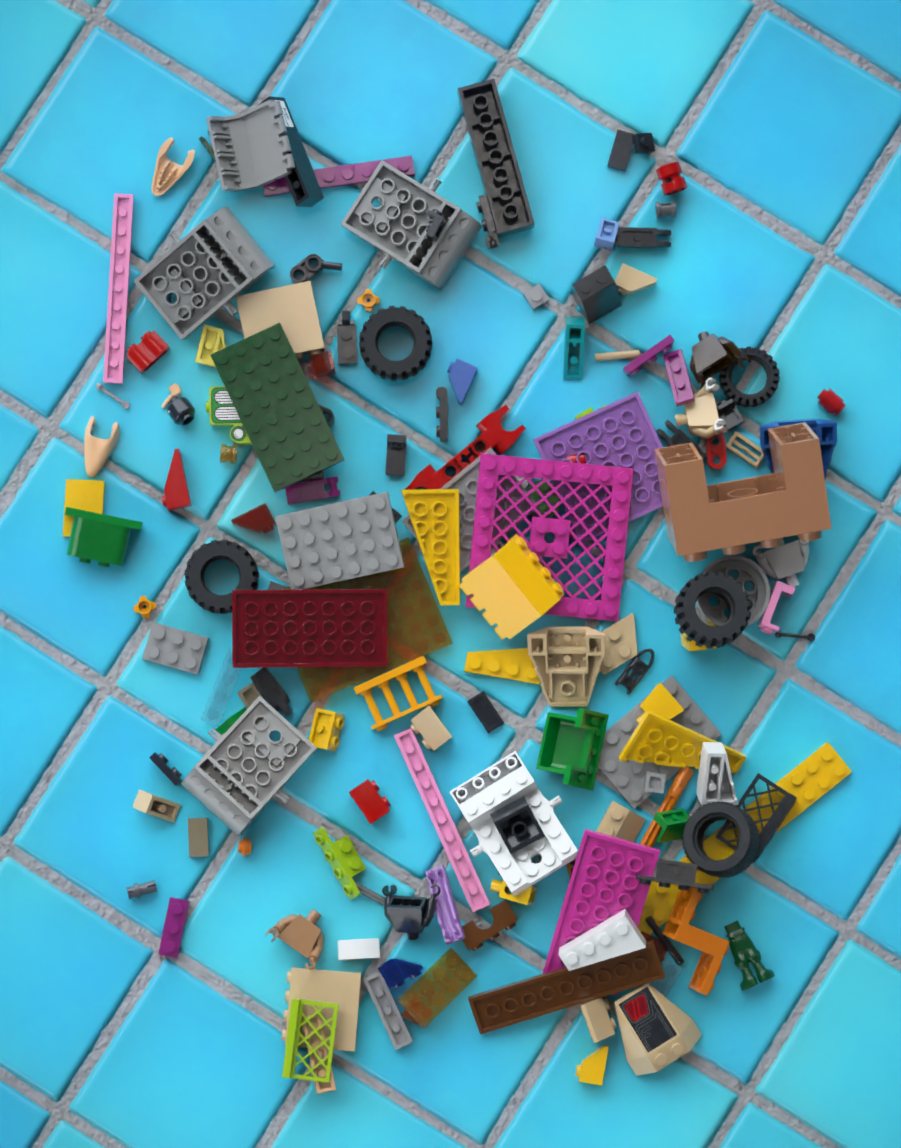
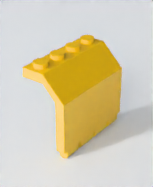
[459,534,564,640]

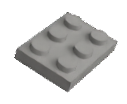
[142,622,209,675]

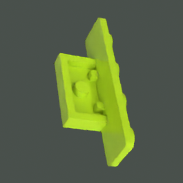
[313,827,366,900]

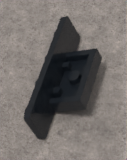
[635,859,714,894]

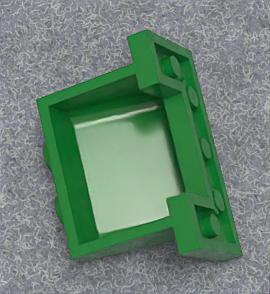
[64,507,143,567]
[536,708,609,791]

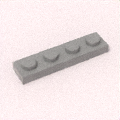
[363,971,413,1050]

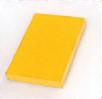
[63,479,105,537]

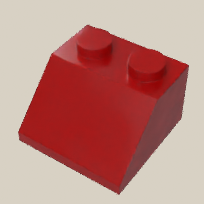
[349,779,391,824]

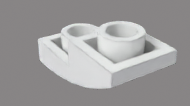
[337,938,380,960]

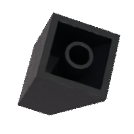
[570,266,622,324]

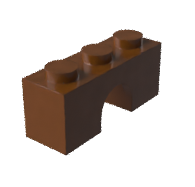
[462,899,518,951]

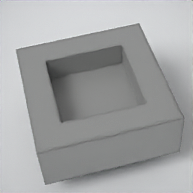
[523,283,549,310]
[644,772,666,794]

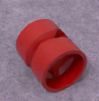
[656,162,687,196]

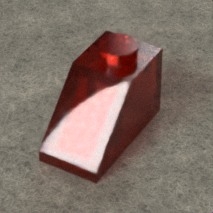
[307,350,336,378]
[231,503,277,534]

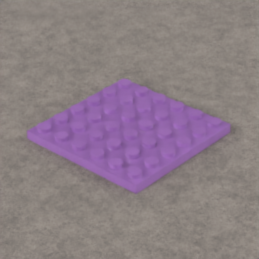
[533,392,663,543]

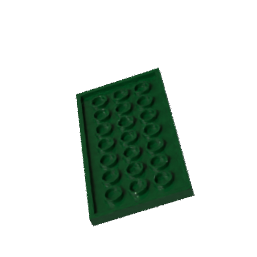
[210,323,345,493]

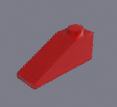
[162,448,192,511]

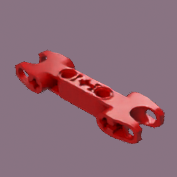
[404,405,526,490]

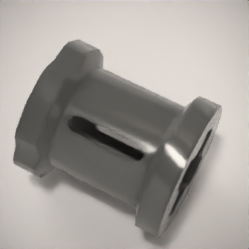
[655,201,676,219]

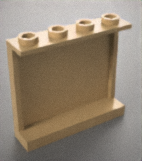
[236,281,325,359]
[282,967,362,1051]

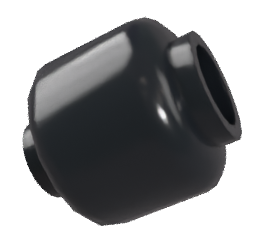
[167,397,195,426]

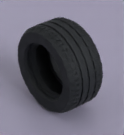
[682,801,760,878]

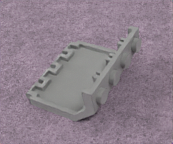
[206,100,295,192]

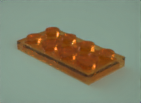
[397,948,477,1028]

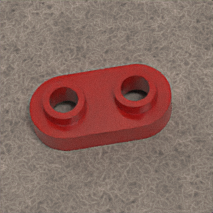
[705,433,727,470]

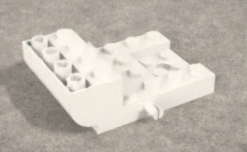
[450,751,578,896]

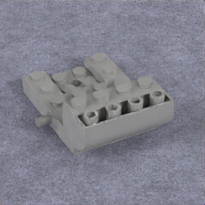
[341,160,482,290]
[134,207,276,340]
[182,696,317,837]

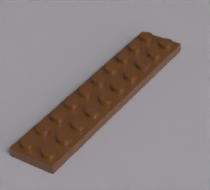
[468,940,665,1034]

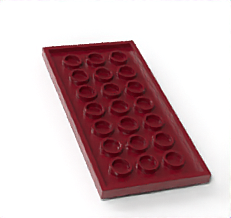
[232,589,387,668]

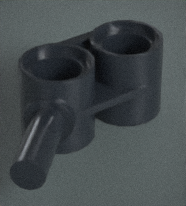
[290,254,343,284]

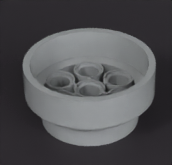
[696,555,770,627]

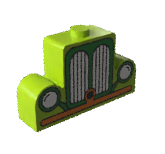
[206,386,252,445]

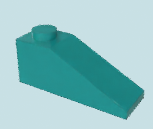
[563,317,585,379]

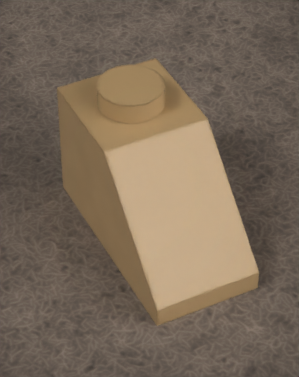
[615,263,657,295]
[132,789,181,823]

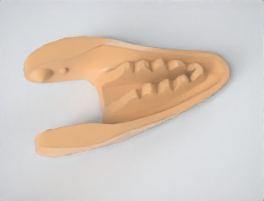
[151,137,195,196]
[84,416,120,477]

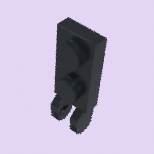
[618,227,671,248]
[656,420,707,459]

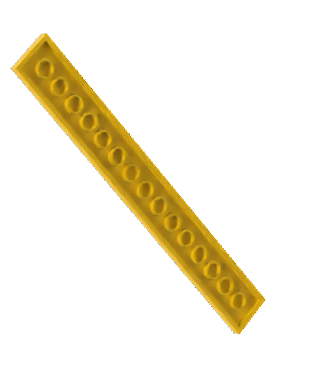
[638,742,852,938]

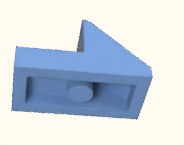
[594,217,619,250]

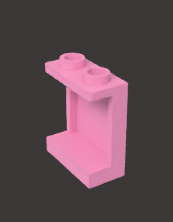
[757,581,795,635]

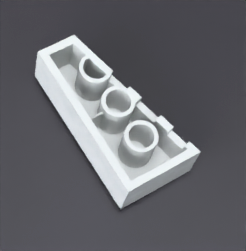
[559,909,646,971]

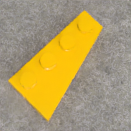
[464,648,540,685]

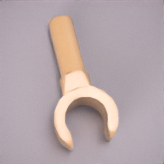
[161,383,182,409]

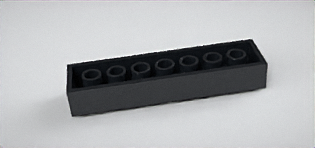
[457,79,534,238]

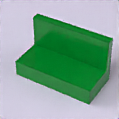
[653,808,690,843]

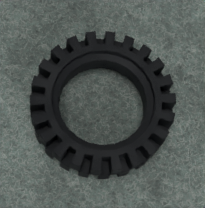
[719,346,780,407]

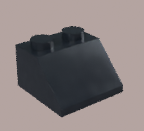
[490,796,545,854]

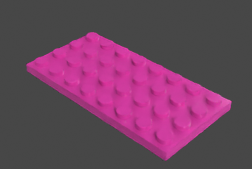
[542,829,660,996]

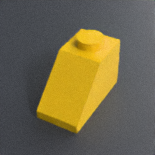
[575,1045,609,1086]

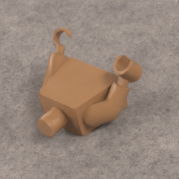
[265,909,324,970]

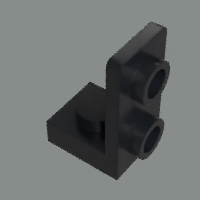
[385,434,407,476]

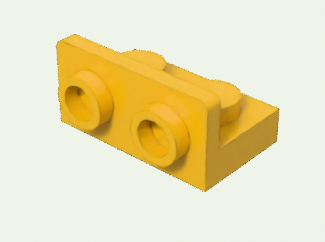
[308,708,344,752]

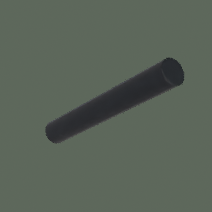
[645,916,684,965]

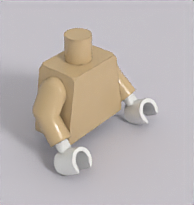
[675,378,727,439]

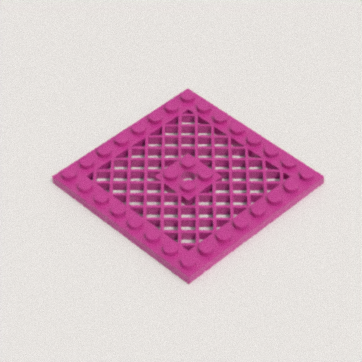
[465,453,633,621]

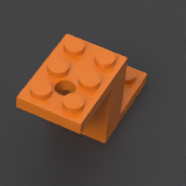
[663,888,729,996]

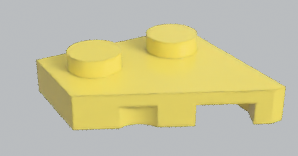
[195,325,227,368]

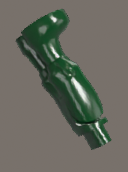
[724,920,775,991]

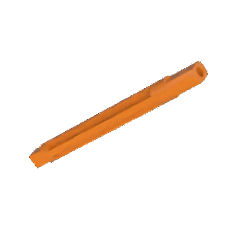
[640,766,694,848]

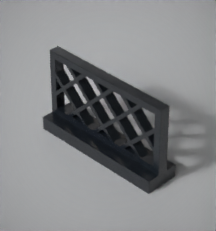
[716,773,797,864]

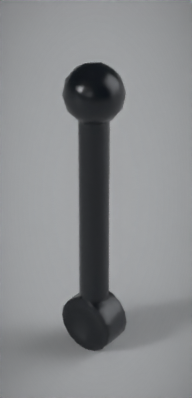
[775,630,815,641]

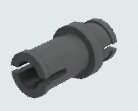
[126,880,157,899]

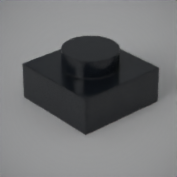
[632,133,655,154]

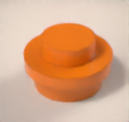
[238,837,252,857]

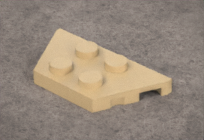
[599,613,638,675]

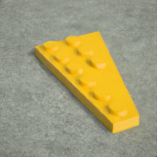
[401,489,460,605]
[618,710,747,773]

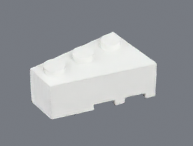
[696,742,739,805]

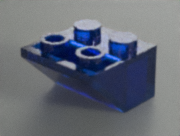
[378,956,423,989]

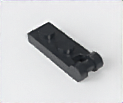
[436,386,448,442]

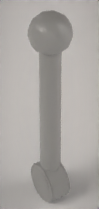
[96,383,130,409]

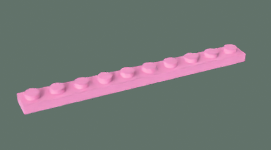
[103,193,134,384]
[394,728,490,912]

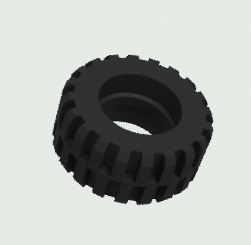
[359,306,432,381]
[184,540,259,614]
[674,571,751,649]

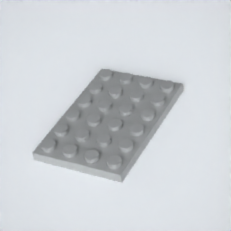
[401,448,539,572]
[275,492,405,590]
[598,675,721,809]

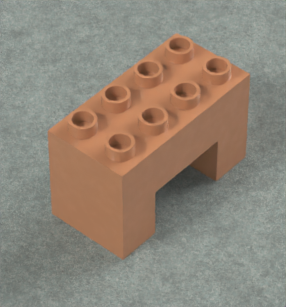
[654,422,832,562]

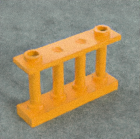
[353,656,443,732]

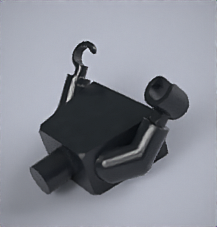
[382,885,441,940]

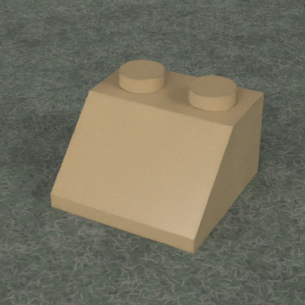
[410,706,452,751]
[595,801,646,842]
[579,997,617,1043]

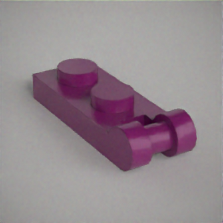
[285,477,341,505]

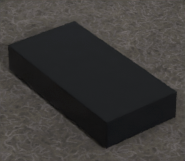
[607,130,634,172]
[467,691,504,733]

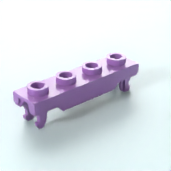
[425,865,465,945]

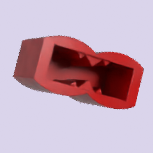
[126,330,170,374]

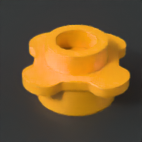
[357,289,380,312]
[133,596,156,619]

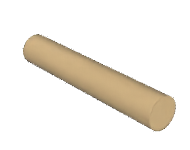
[595,350,640,361]

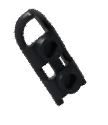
[614,649,654,695]

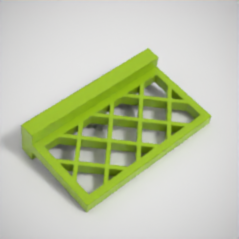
[282,998,339,1083]

